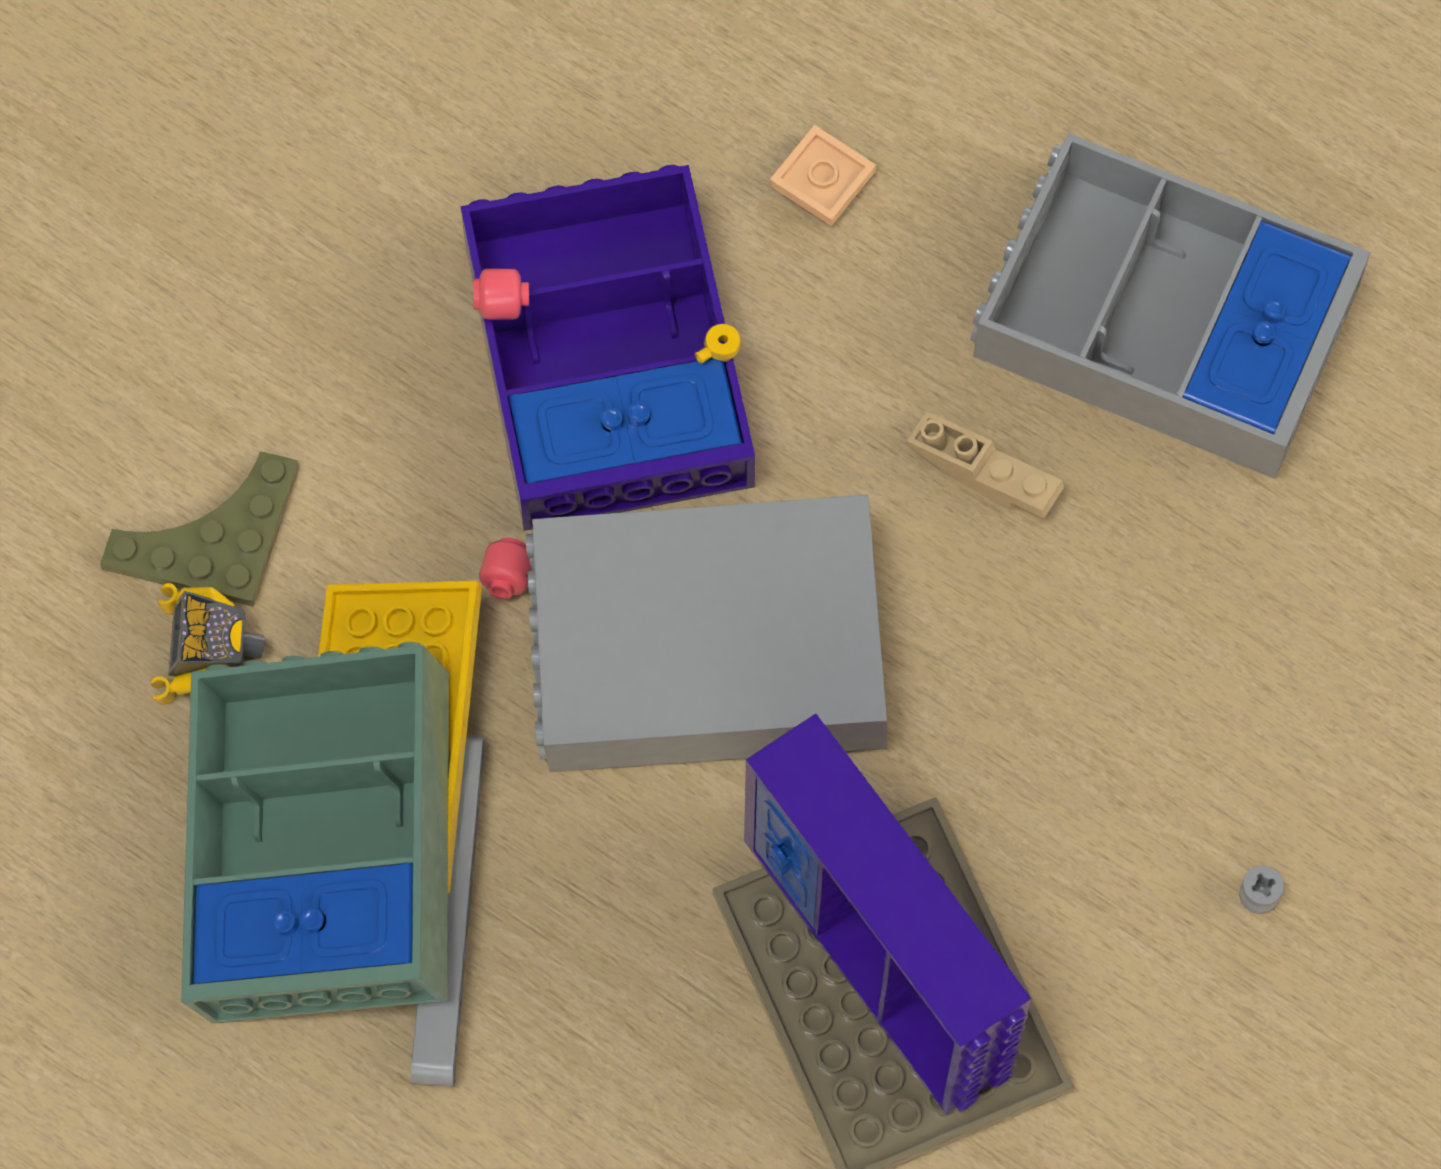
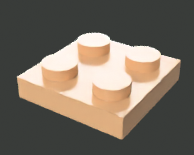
[770,125,876,226]

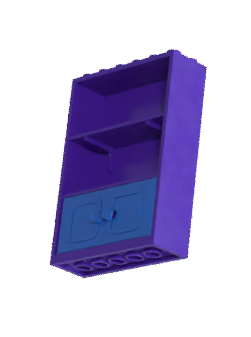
[460,165,755,531]
[744,713,1032,1115]

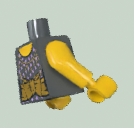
[151,583,265,705]

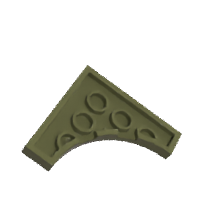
[100,451,299,607]

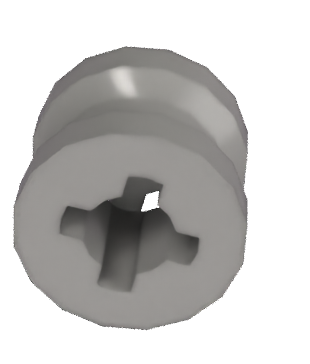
[1239,865,1284,914]

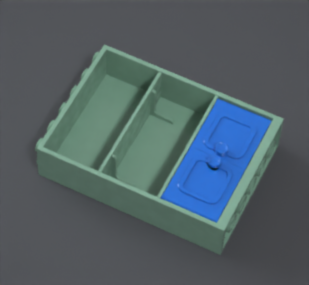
[181,642,449,1024]

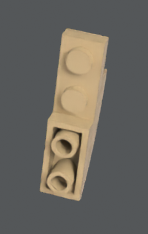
[906,411,1064,518]

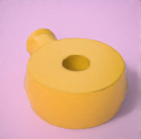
[695,324,741,364]

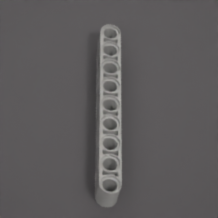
[411,736,484,1087]

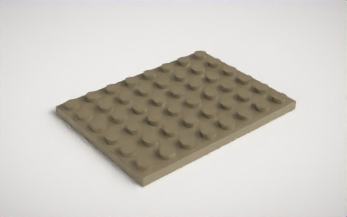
[712,797,1074,1169]

